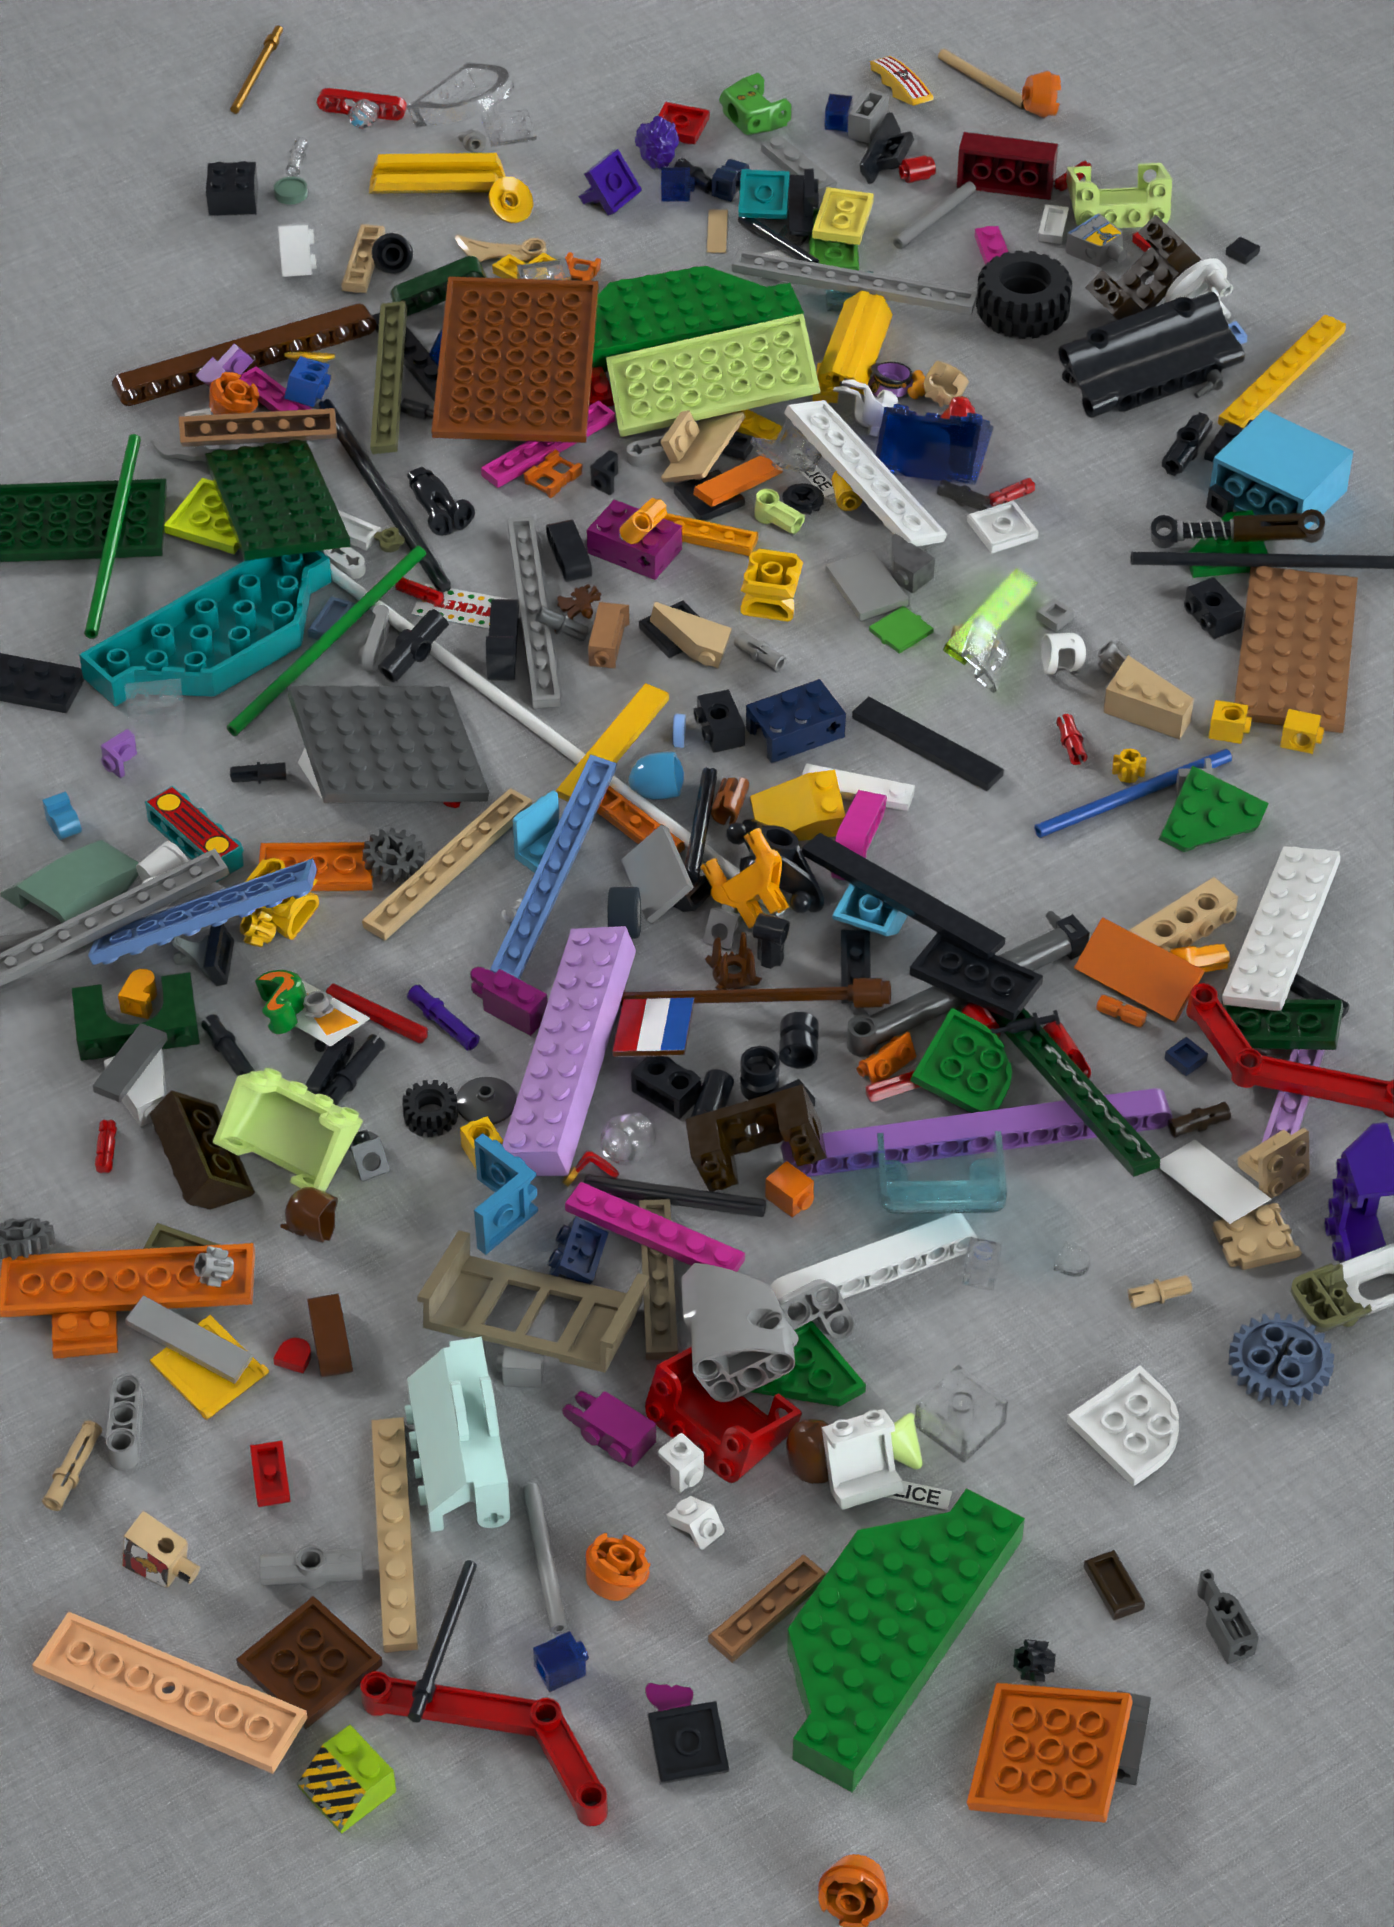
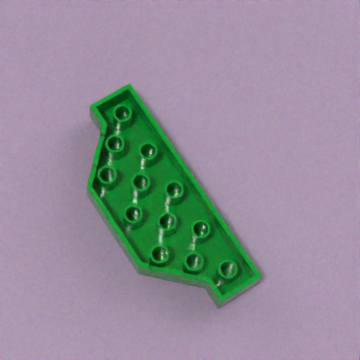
[592,265,804,372]
[787,1488,1025,1793]

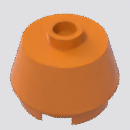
[1022,71,1061,118]
[209,372,259,415]
[585,1533,650,1601]
[818,1854,889,1927]

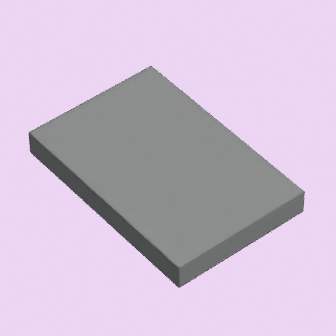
[825,550,909,621]
[621,824,694,924]

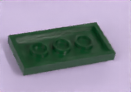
[1222,999,1343,1050]

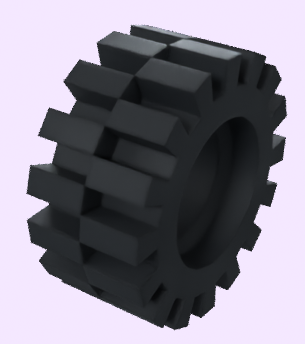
[402,1080,458,1137]

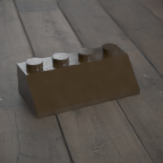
[149,1090,255,1210]

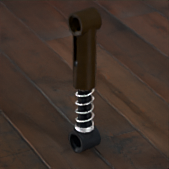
[1151,509,1325,549]

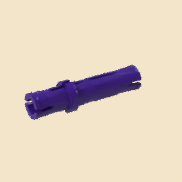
[407,984,480,1051]

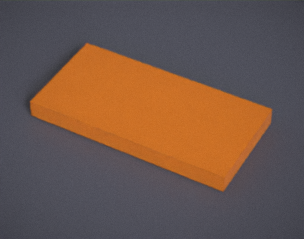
[259,842,374,891]
[1074,917,1205,1023]

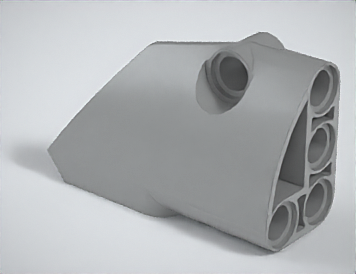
[681,1263,799,1402]

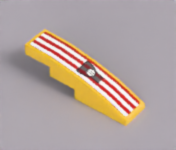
[870,56,934,106]

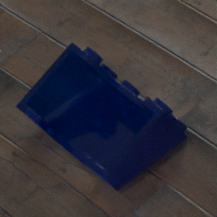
[876,404,994,485]

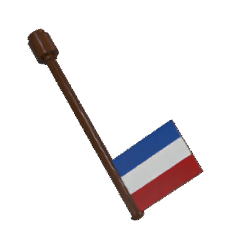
[613,978,891,1057]

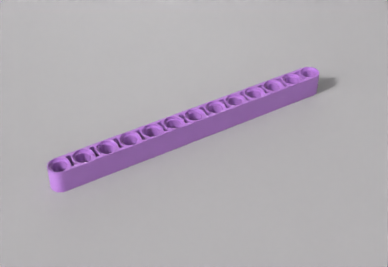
[780,1089,1172,1177]

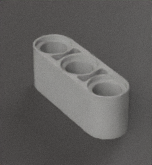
[106,1374,144,1471]

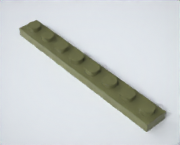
[370,301,407,454]

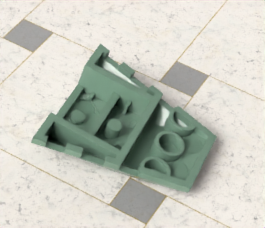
[0,840,139,949]

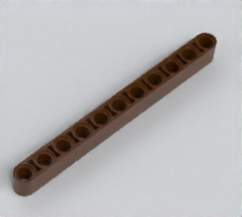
[112,303,376,406]

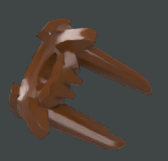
[705,932,762,990]

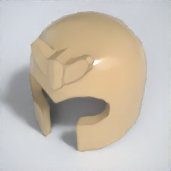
[924,361,969,407]

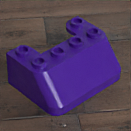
[1324,1122,1394,1264]

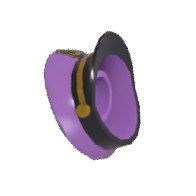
[868,362,913,397]

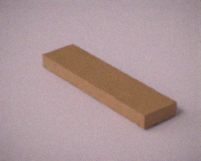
[708,1554,827,1663]

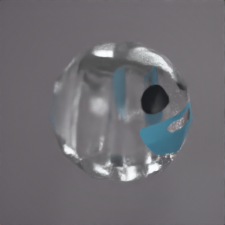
[348,99,378,129]

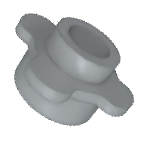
[303,991,334,1019]

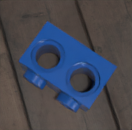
[284,356,331,407]

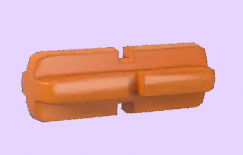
[1096,995,1147,1027]

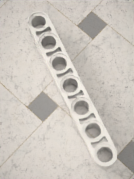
[771,1213,978,1318]

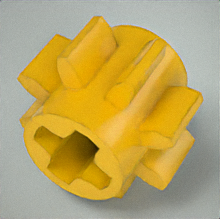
[1112,748,1147,783]
[240,910,276,947]

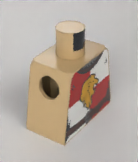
[122,1511,200,1587]

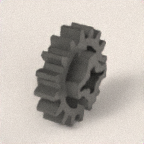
[362,828,425,883]
[0,1217,55,1260]

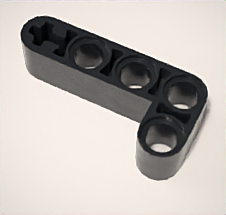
[486,599,519,680]

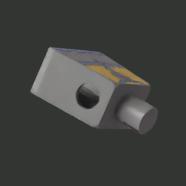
[1066,213,1127,266]

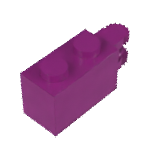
[470,966,548,1036]
[562,1391,656,1468]

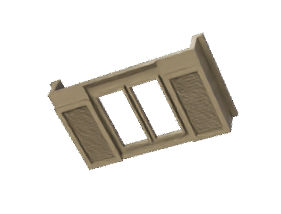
[417,1230,650,1373]

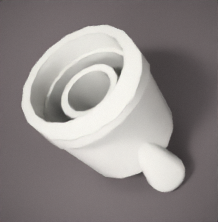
[136,841,189,884]

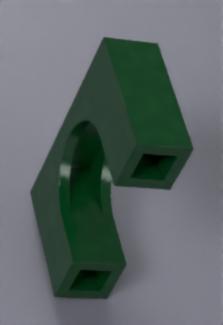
[72,972,200,1061]

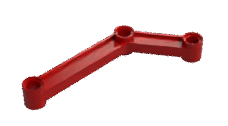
[1186,983,1394,1119]
[360,1671,608,1827]

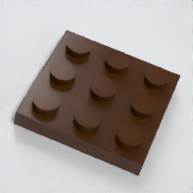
[236,1596,383,1730]

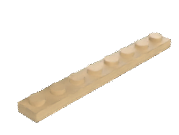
[362,788,532,941]
[371,1417,418,1653]

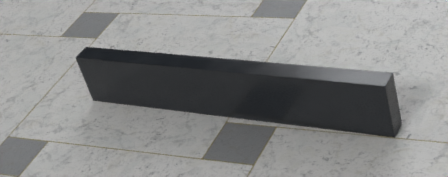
[852,696,1004,791]

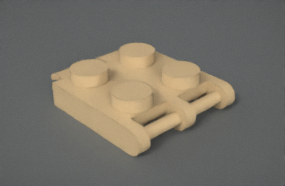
[1212,1203,1302,1270]

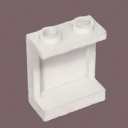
[822,1409,904,1510]

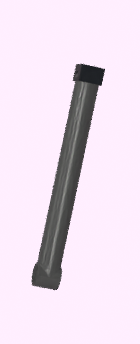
[847,911,1090,1057]

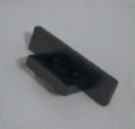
[859,112,914,184]
[789,169,819,236]

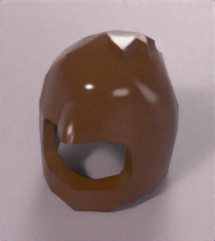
[785,1419,829,1484]

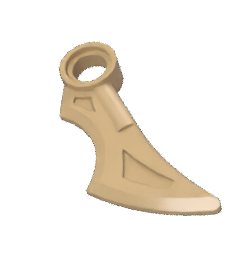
[455,234,547,262]

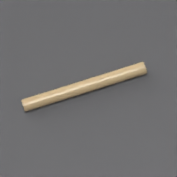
[938,49,1024,109]

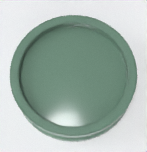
[274,177,308,205]

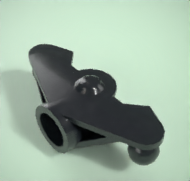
[726,819,824,913]

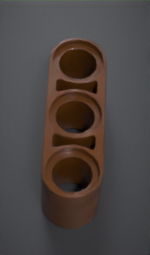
[307,1293,353,1378]

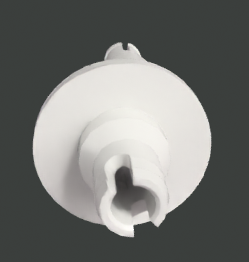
[1165,258,1233,319]

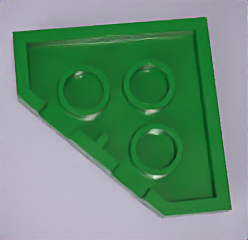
[1189,510,1268,578]
[1158,766,1269,852]
[750,1321,866,1407]

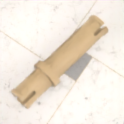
[42,1420,102,1511]

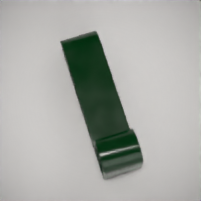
[390,256,488,316]

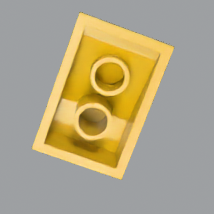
[750,770,845,841]

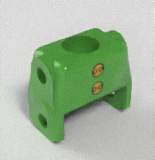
[719,72,792,135]

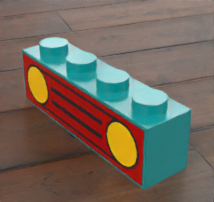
[145,786,244,883]

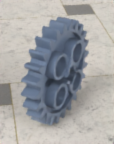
[1228,1312,1334,1407]

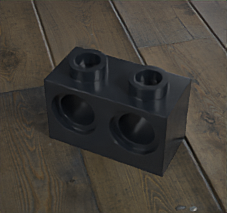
[631,1056,701,1120]

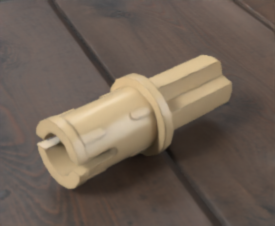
[1127,1275,1192,1309]

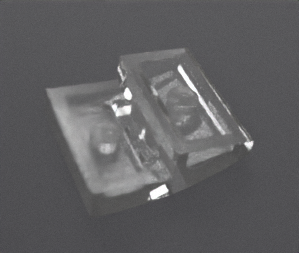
[961,614,1010,693]

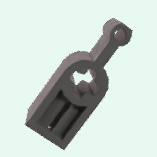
[1197,1569,1259,1664]
[1116,1690,1151,1786]

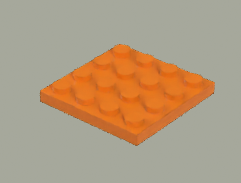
[967,1683,1133,1823]

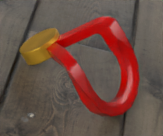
[562,1150,620,1186]

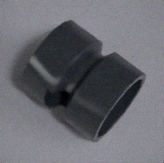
[779,1012,819,1069]
[740,1046,780,1100]

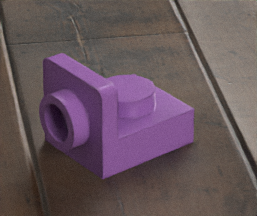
[101,729,137,778]

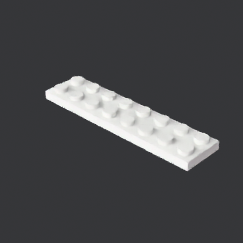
[784,400,947,546]
[1222,846,1340,1011]

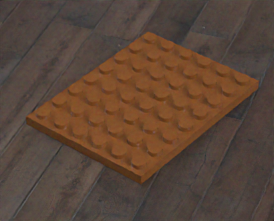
[431,277,599,443]

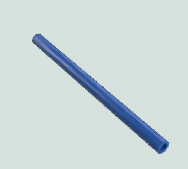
[1034,749,1232,838]

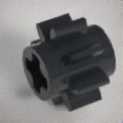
[1013,1639,1056,1682]

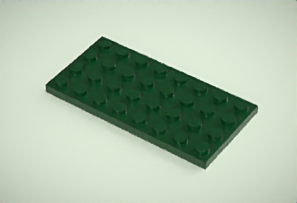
[205,439,350,561]
[0,479,167,562]

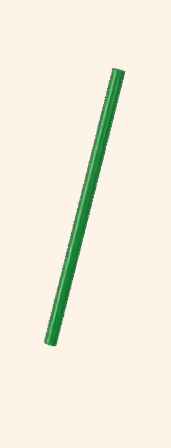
[84,434,141,639]
[227,546,426,736]

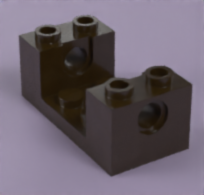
[1085,214,1201,320]
[685,1084,827,1192]

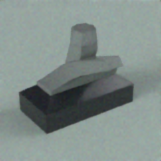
[172,924,235,986]

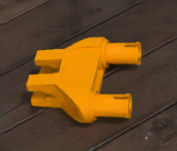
[700,828,789,929]

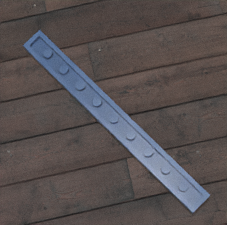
[490,754,617,979]

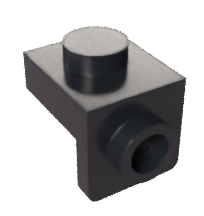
[590,450,618,495]

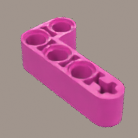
[831,790,887,881]

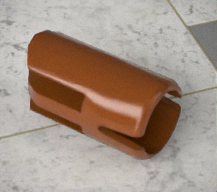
[711,777,749,825]

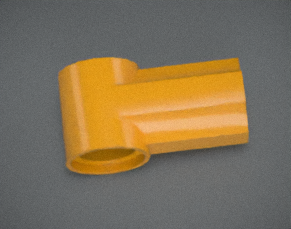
[620,497,668,544]
[1170,944,1230,972]

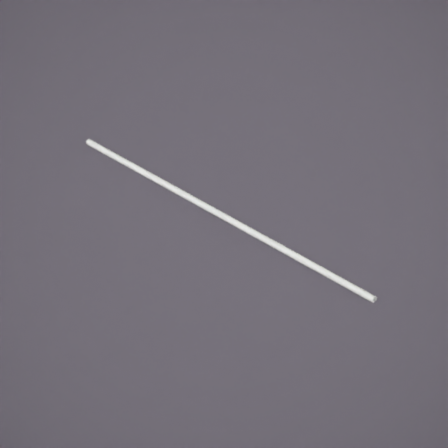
[330,563,785,916]

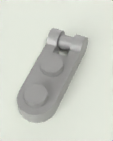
[358,605,390,671]

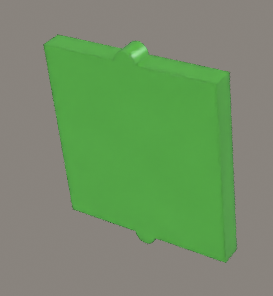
[869,606,934,654]

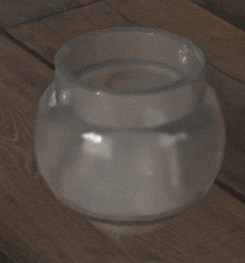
[600,1112,656,1165]

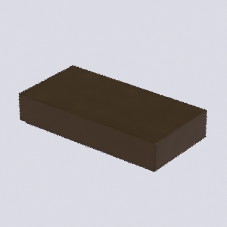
[1084,1550,1145,1620]

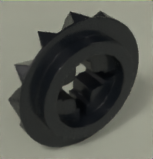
[782,483,824,515]

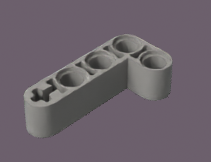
[778,1279,854,1340]

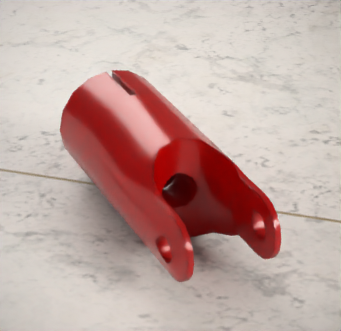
[1042,1022,1091,1079]

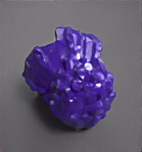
[635,116,679,169]

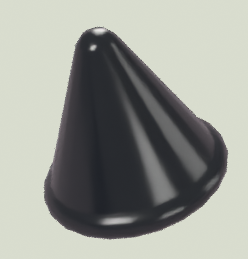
[371,233,413,274]

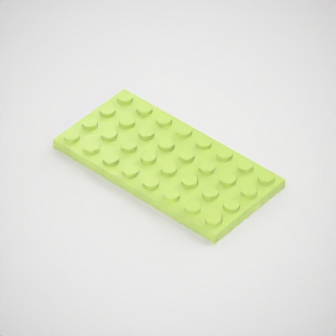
[606,314,821,437]

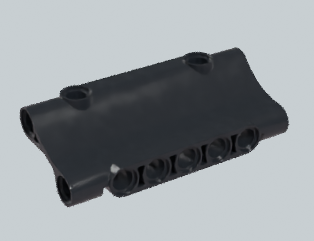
[1058,292,1245,418]

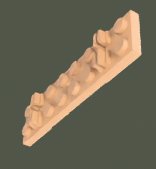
[32,1612,308,1774]

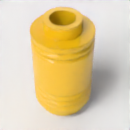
[831,471,862,511]

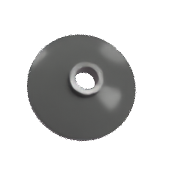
[457,1077,516,1125]

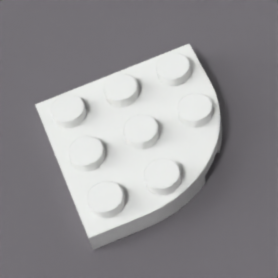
[1067,1366,1179,1487]

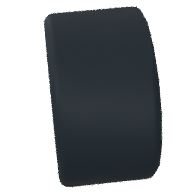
[607,887,641,939]

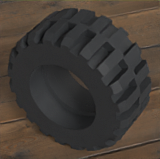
[976,250,1072,339]

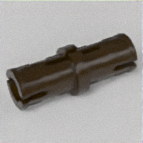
[1167,1101,1231,1138]

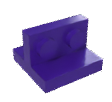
[579,149,642,215]

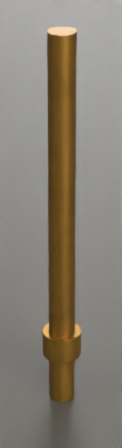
[230,25,283,114]

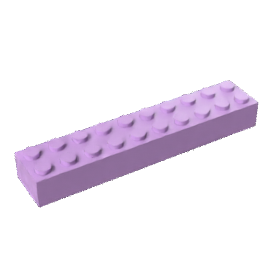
[502,926,636,1176]

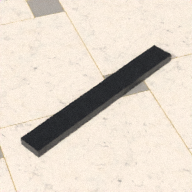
[802,833,1006,961]

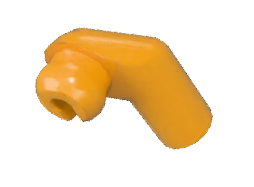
[907,370,926,400]

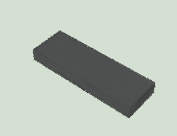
[93,1023,168,1102]

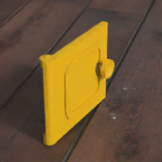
[150,1315,269,1420]

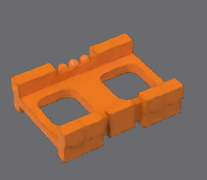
[553,252,601,281]
[524,450,583,498]

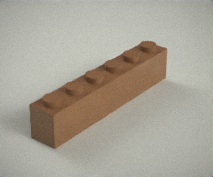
[179,408,337,447]

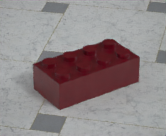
[956,132,1058,200]

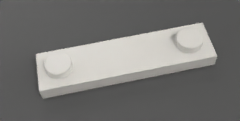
[802,763,915,812]

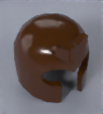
[280,1187,338,1243]

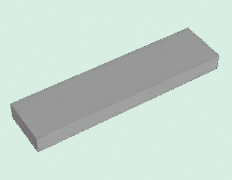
[125,1296,252,1384]

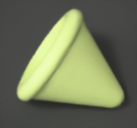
[891,1413,923,1470]

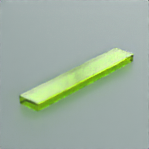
[943,568,1038,665]

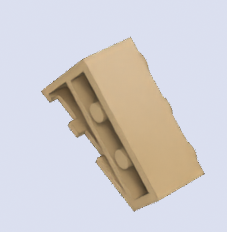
[1103,655,1194,740]

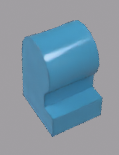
[42,791,82,840]

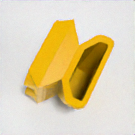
[740,549,803,622]
[245,858,319,940]

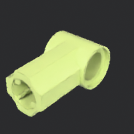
[754,488,805,535]

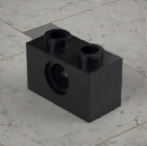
[1184,577,1244,639]
[693,689,745,753]

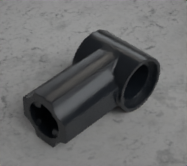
[753,913,790,969]

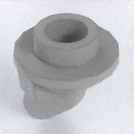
[458,129,486,153]

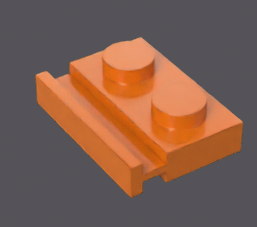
[52,1311,118,1359]

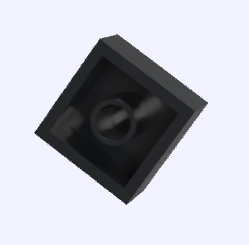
[206,161,258,216]

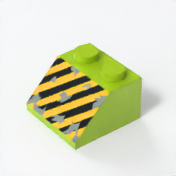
[297,1724,397,1834]

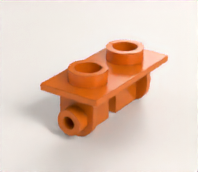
[856,1031,917,1084]

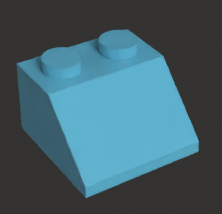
[832,883,908,936]

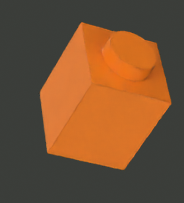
[765,1161,814,1218]

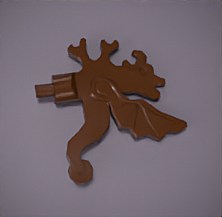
[554,584,602,634]

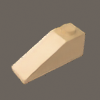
[650,602,732,668]

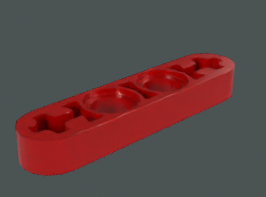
[316,88,407,121]

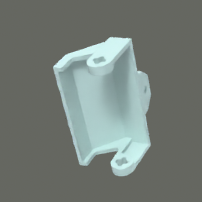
[404,1337,510,1532]

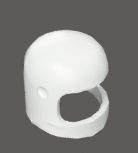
[1041,633,1086,675]

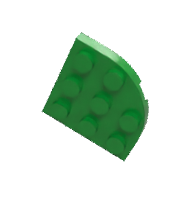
[910,1008,1012,1113]

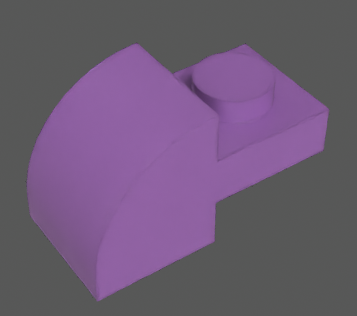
[196,343,254,387]

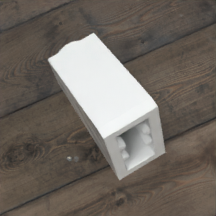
[104,1048,166,1127]

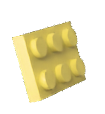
[812,187,874,245]

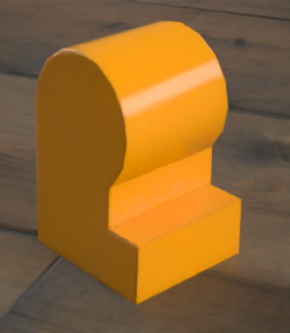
[118,969,157,1019]

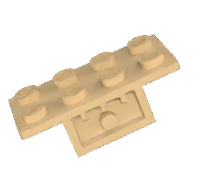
[660,411,745,483]

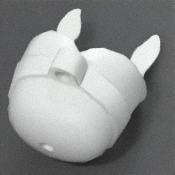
[833,379,898,437]

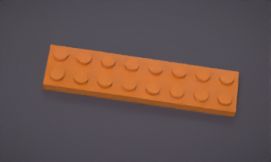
[0,1243,255,1318]

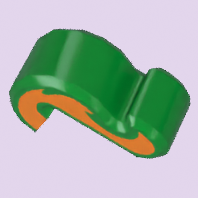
[255,970,307,1034]

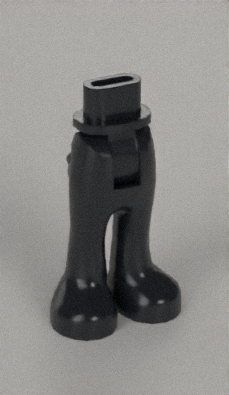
[407,467,475,536]

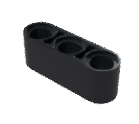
[546,519,592,582]

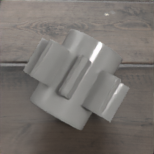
[1097,641,1131,675]
[194,1246,234,1287]

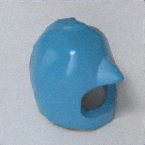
[628,752,684,800]

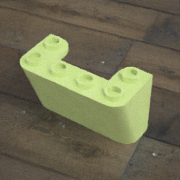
[1067,163,1172,228]
[213,1068,363,1192]

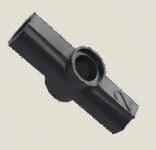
[1161,412,1213,476]
[378,609,449,683]

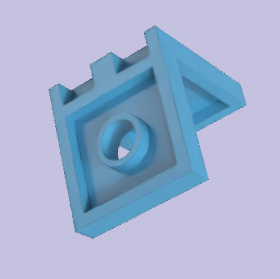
[474,1133,538,1255]

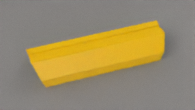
[369,153,506,194]
[817,290,893,395]

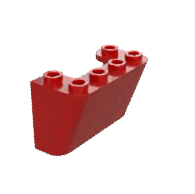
[645,1347,802,1483]

